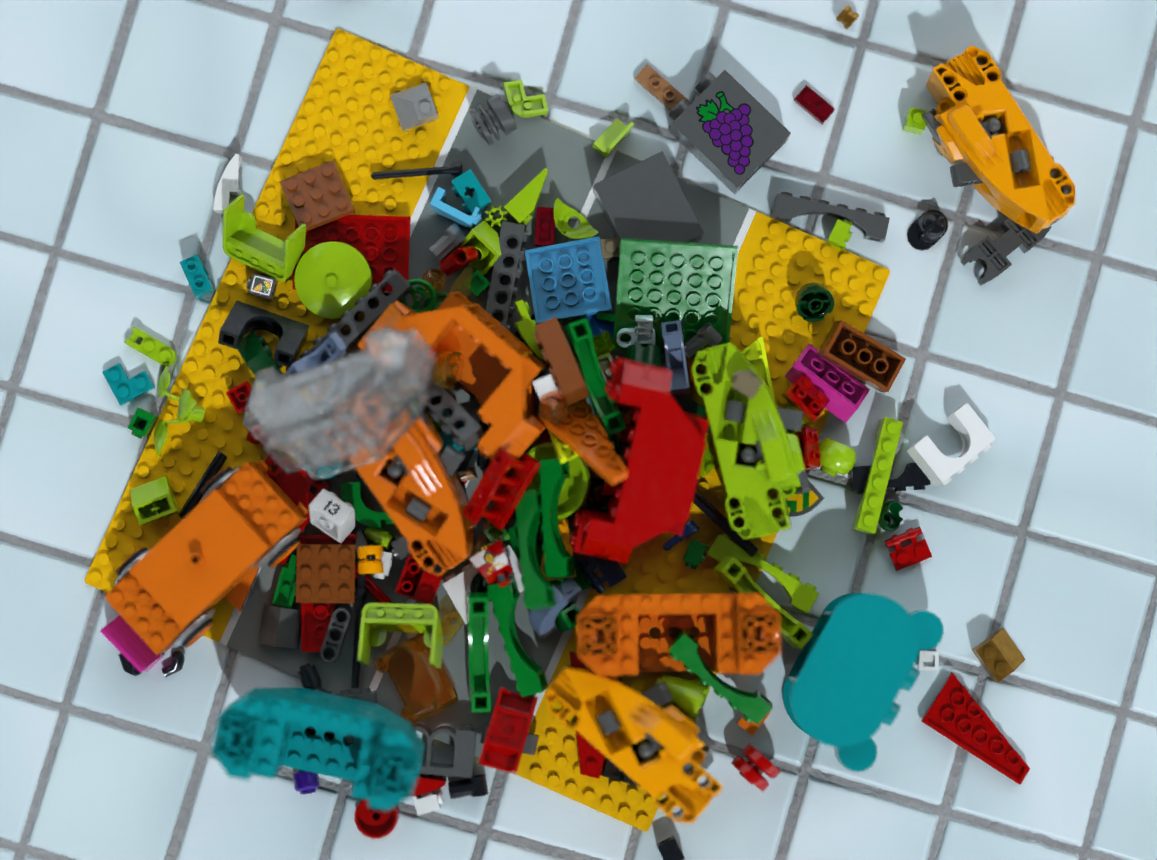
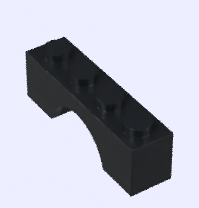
[850,463,931,494]

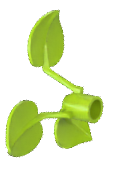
[154,366,205,456]

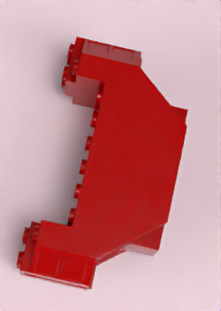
[569,356,709,563]

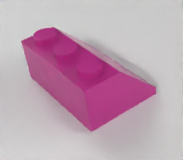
[100,615,165,673]

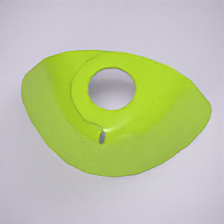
[553,198,599,239]

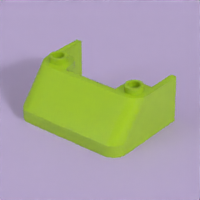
[223,194,306,282]
[357,603,443,668]

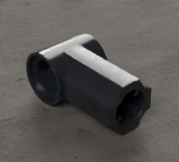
[448,774,488,799]

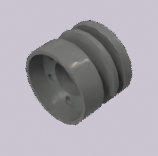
[469,94,517,145]

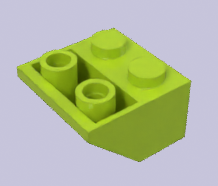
[130,476,180,526]

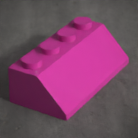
[784,344,870,423]

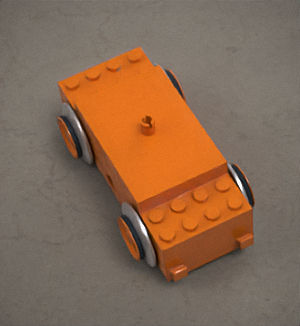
[104,460,309,655]

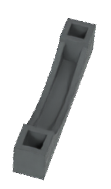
[771,192,890,243]

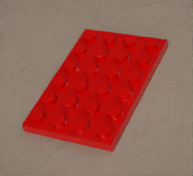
[292,215,411,292]

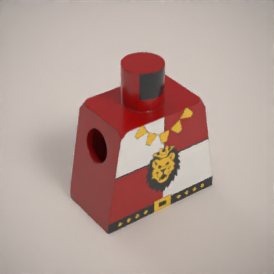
[468,538,513,587]

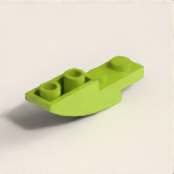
[514,299,551,367]

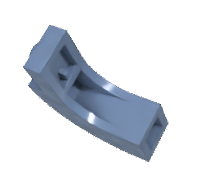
[286,332,347,387]
[529,576,583,640]

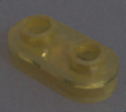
[441,611,463,647]

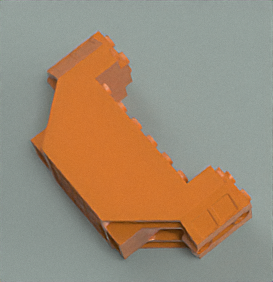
[357,291,547,472]
[577,593,781,677]

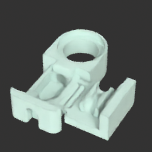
[617,315,655,348]

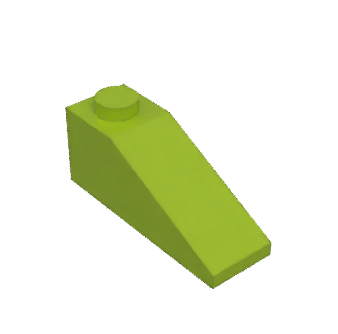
[504,168,548,225]

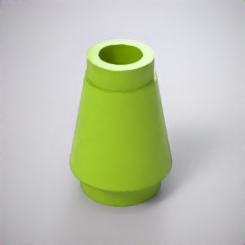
[364,526,394,550]

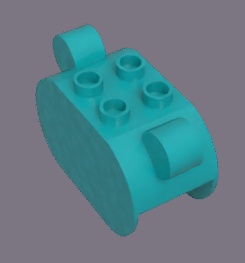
[782,593,944,772]

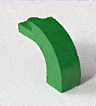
[341,482,395,528]

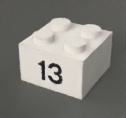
[309,489,355,543]

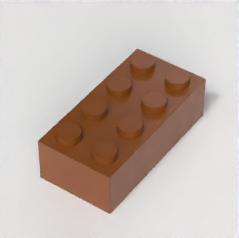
[533,317,589,405]
[817,320,906,392]

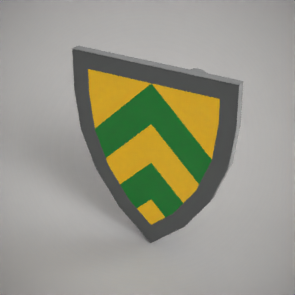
[786,480,825,517]

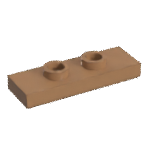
[635,64,690,111]

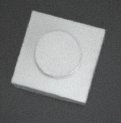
[918,650,939,671]

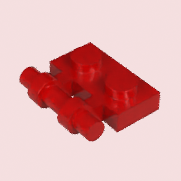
[884,526,932,571]

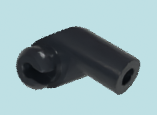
[118,653,141,676]

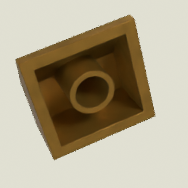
[971,628,1026,682]

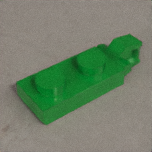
[272,554,297,609]

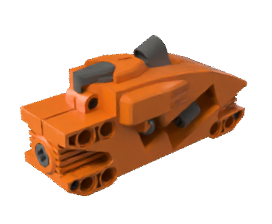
[327,385,475,576]

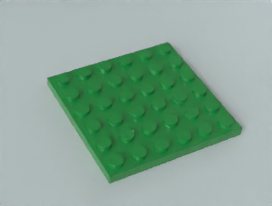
[613,238,738,353]

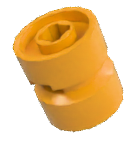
[357,546,384,574]

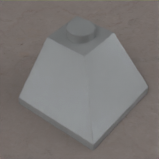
[390,83,439,131]

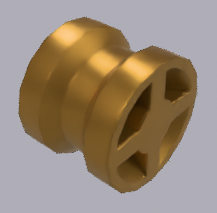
[836,5,860,29]

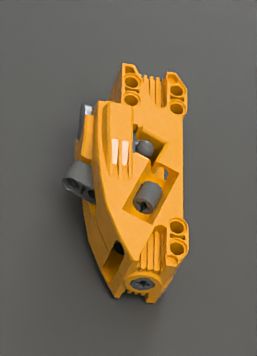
[922,45,1076,234]
[545,665,723,824]

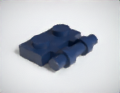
[579,555,627,595]

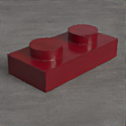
[794,85,835,125]
[534,207,555,246]

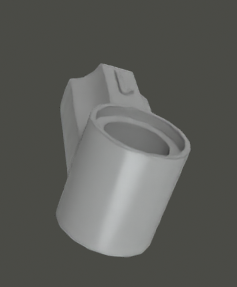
[429,223,467,261]

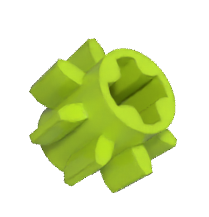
[485,205,508,229]

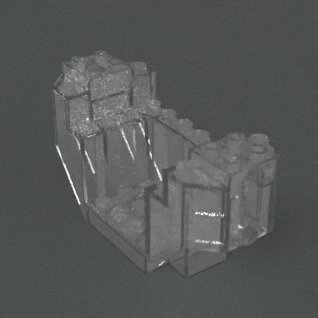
[243,327,436,480]

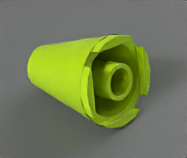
[655,675,710,720]

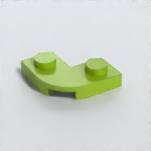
[503,80,548,117]

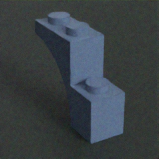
[661,320,690,396]

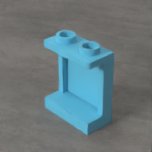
[430,187,482,231]

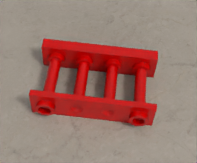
[462,447,541,530]

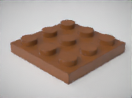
[280,161,355,231]
[296,544,356,603]

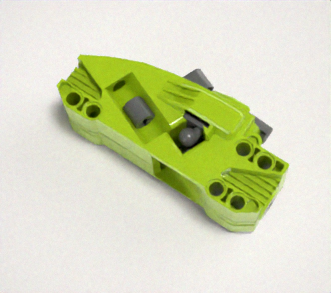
[692,343,811,539]

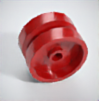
[731,743,781,792]
[355,799,399,838]

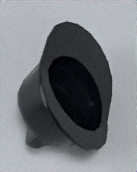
[907,210,948,250]

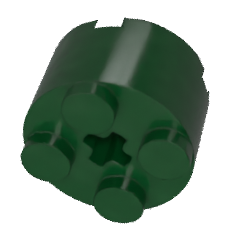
[626,344,664,367]

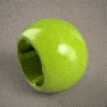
[818,437,856,477]

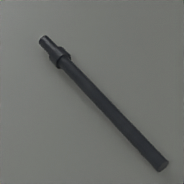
[351,574,367,688]

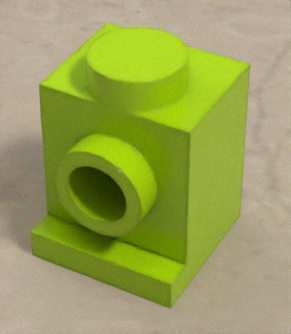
[827,219,853,251]

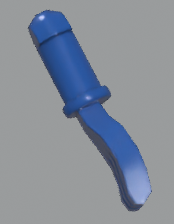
[663,520,699,551]

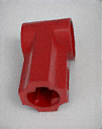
[439,245,478,276]

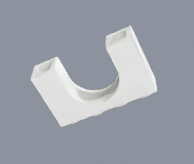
[907,403,996,487]
[443,544,524,624]

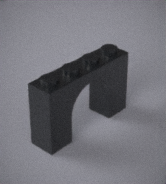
[218,301,309,367]

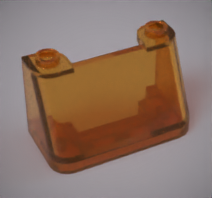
[372,633,458,725]

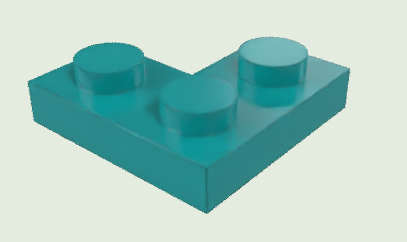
[102,363,155,406]

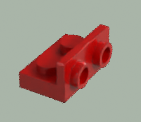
[794,427,821,470]

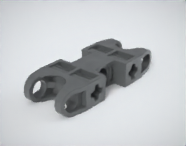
[961,218,1052,286]

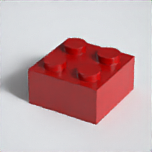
[226,381,260,414]

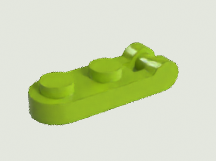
[124,326,177,366]

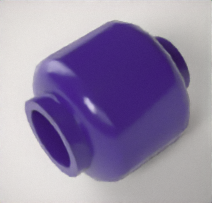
[293,770,320,795]

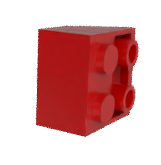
[782,373,830,422]
[395,556,445,605]

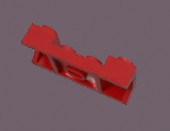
[478,687,538,775]

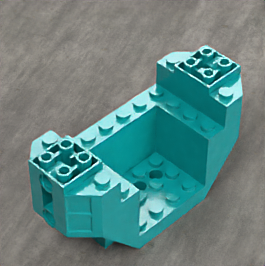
[211,687,425,811]

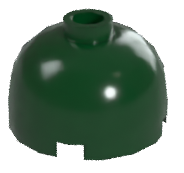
[795,283,834,322]

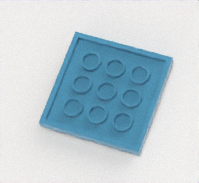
[525,236,613,325]

